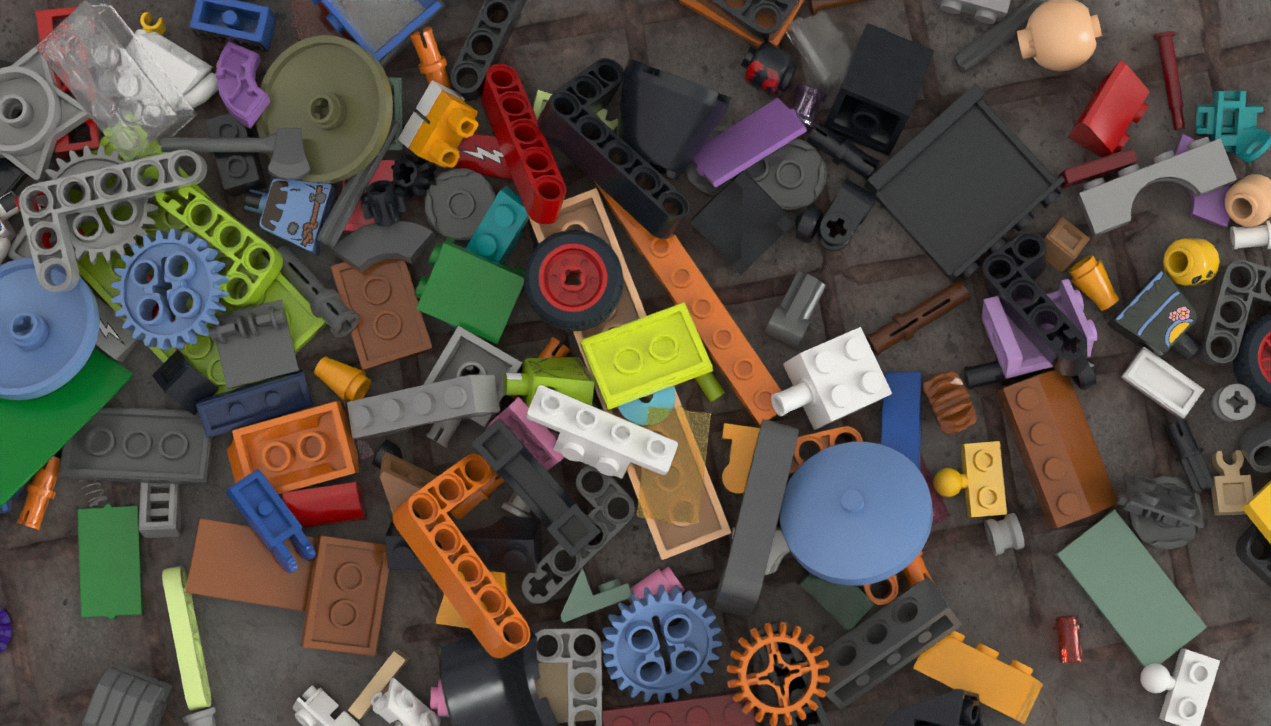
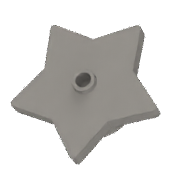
[0,44,93,182]

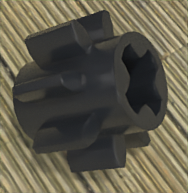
[391,153,437,198]
[361,180,407,226]

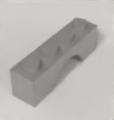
[1077,137,1237,237]
[347,375,500,439]

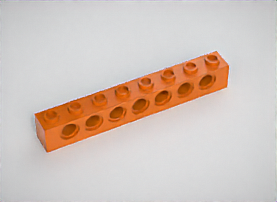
[594,182,781,428]

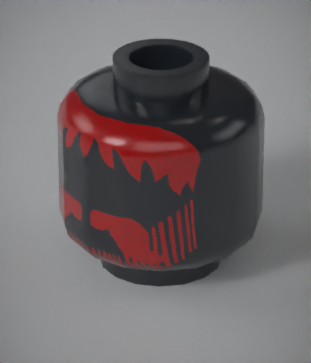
[741,41,797,95]

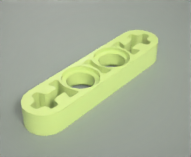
[162,565,211,711]

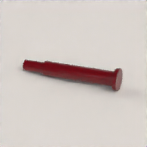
[1153,31,1185,130]

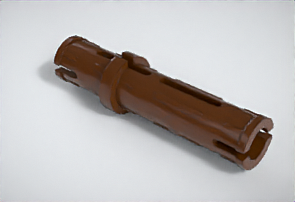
[865,280,971,355]

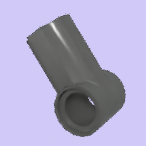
[764,271,826,350]

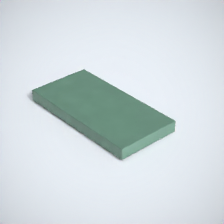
[1055,509,1207,668]

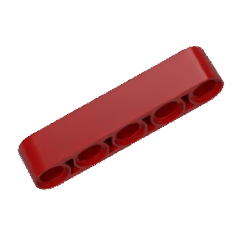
[481,64,566,224]

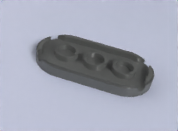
[685,124,827,212]

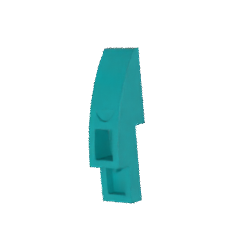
[448,187,530,328]

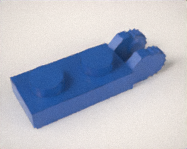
[226,469,316,574]

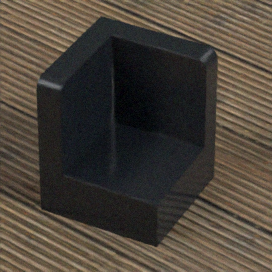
[152,349,218,415]

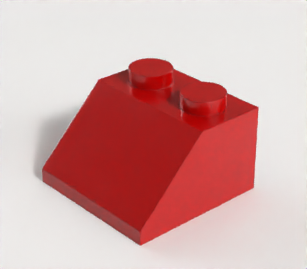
[1067,60,1150,158]

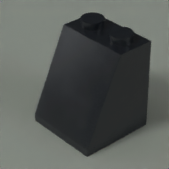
[824,23,934,156]

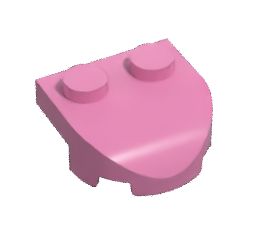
[486,397,564,470]

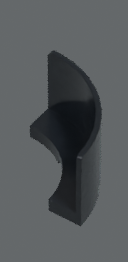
[438,627,559,726]

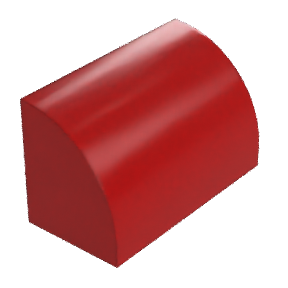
[282,482,367,529]

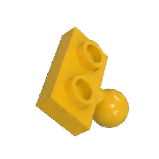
[933,441,1007,518]

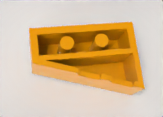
[913,631,1043,724]

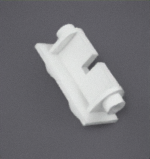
[371,678,441,726]
[293,685,360,726]

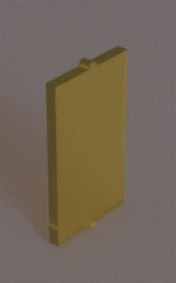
[637,406,711,524]

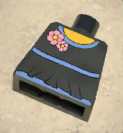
[1107,270,1202,360]

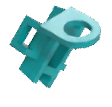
[1195,91,1271,163]

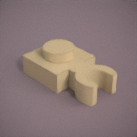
[1211,450,1253,516]

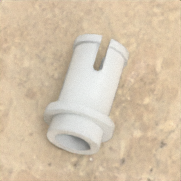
[1230,220,1271,250]

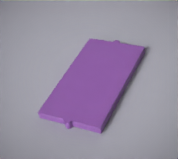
[692,98,807,188]

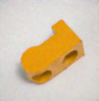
[721,423,760,494]

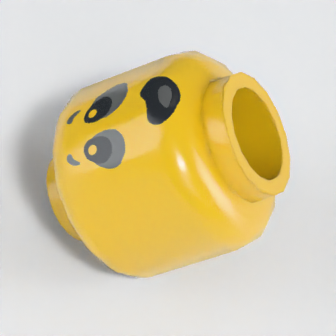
[1163,238,1220,286]

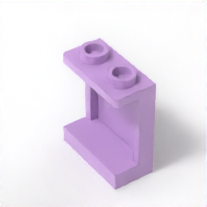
[981,279,1097,379]

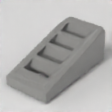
[139,482,181,538]

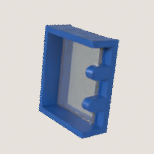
[310,0,442,61]

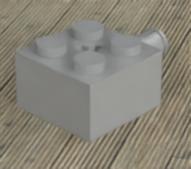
[423,326,523,448]

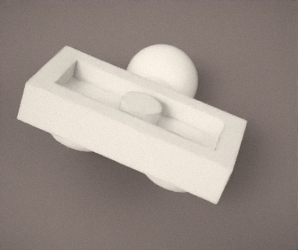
[1140,648,1220,726]

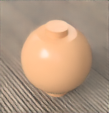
[1017,0,1102,72]

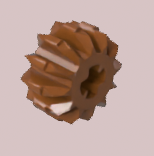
[923,371,977,435]

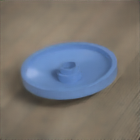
[0,257,100,400]
[780,442,933,586]

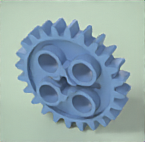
[111,229,229,350]
[601,584,722,702]

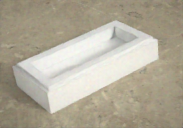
[1120,347,1205,420]

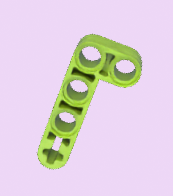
[155,186,283,308]

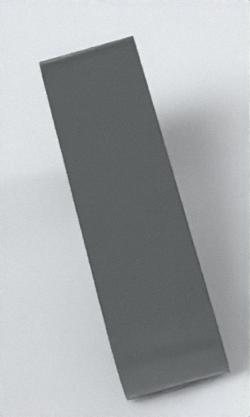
[522,466,635,604]

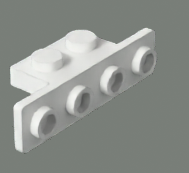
[526,385,678,479]

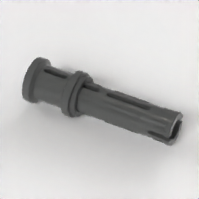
[277,245,360,338]

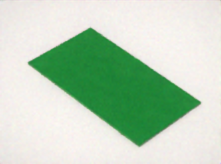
[0,348,134,508]

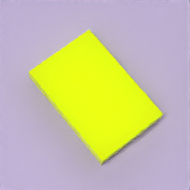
[580,302,713,410]

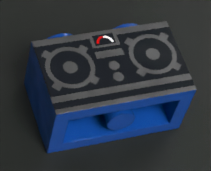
[190,0,277,53]

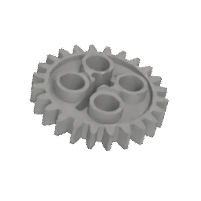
[35,145,159,265]

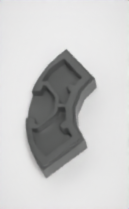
[332,221,436,273]

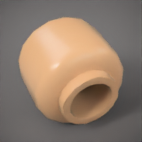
[1224,174,1271,227]

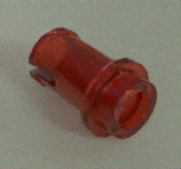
[1053,615,1084,663]

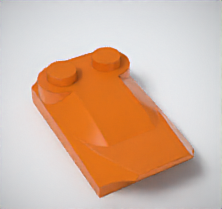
[226,401,359,495]

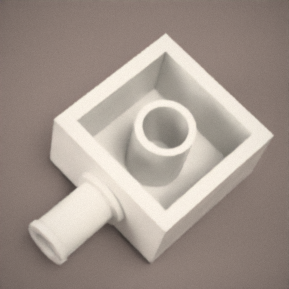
[771,327,892,430]

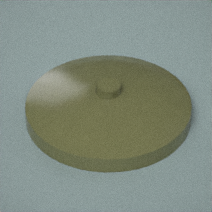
[256,35,393,184]

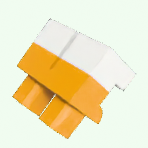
[397,80,479,168]

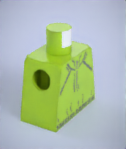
[503,357,595,408]

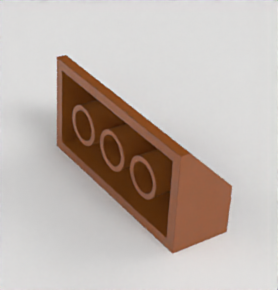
[996,369,1117,529]

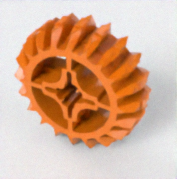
[727,622,830,726]

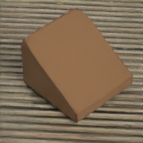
[1043,216,1090,272]

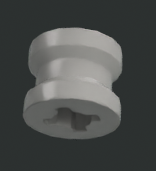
[1211,383,1256,422]
[984,513,1025,556]

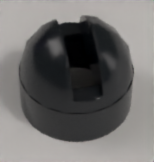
[371,438,402,469]

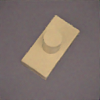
[348,649,410,720]

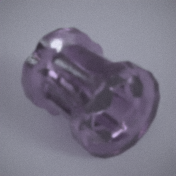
[791,83,827,130]

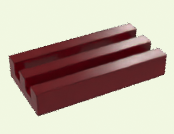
[1057,149,1138,189]

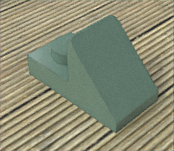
[560,567,632,623]

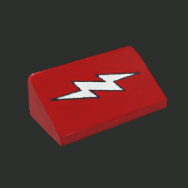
[451,133,513,180]

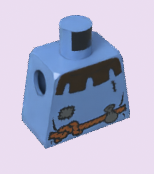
[244,178,337,256]

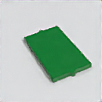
[78,504,143,620]

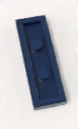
[195,369,313,439]

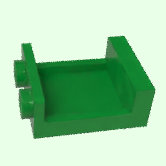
[414,237,525,344]

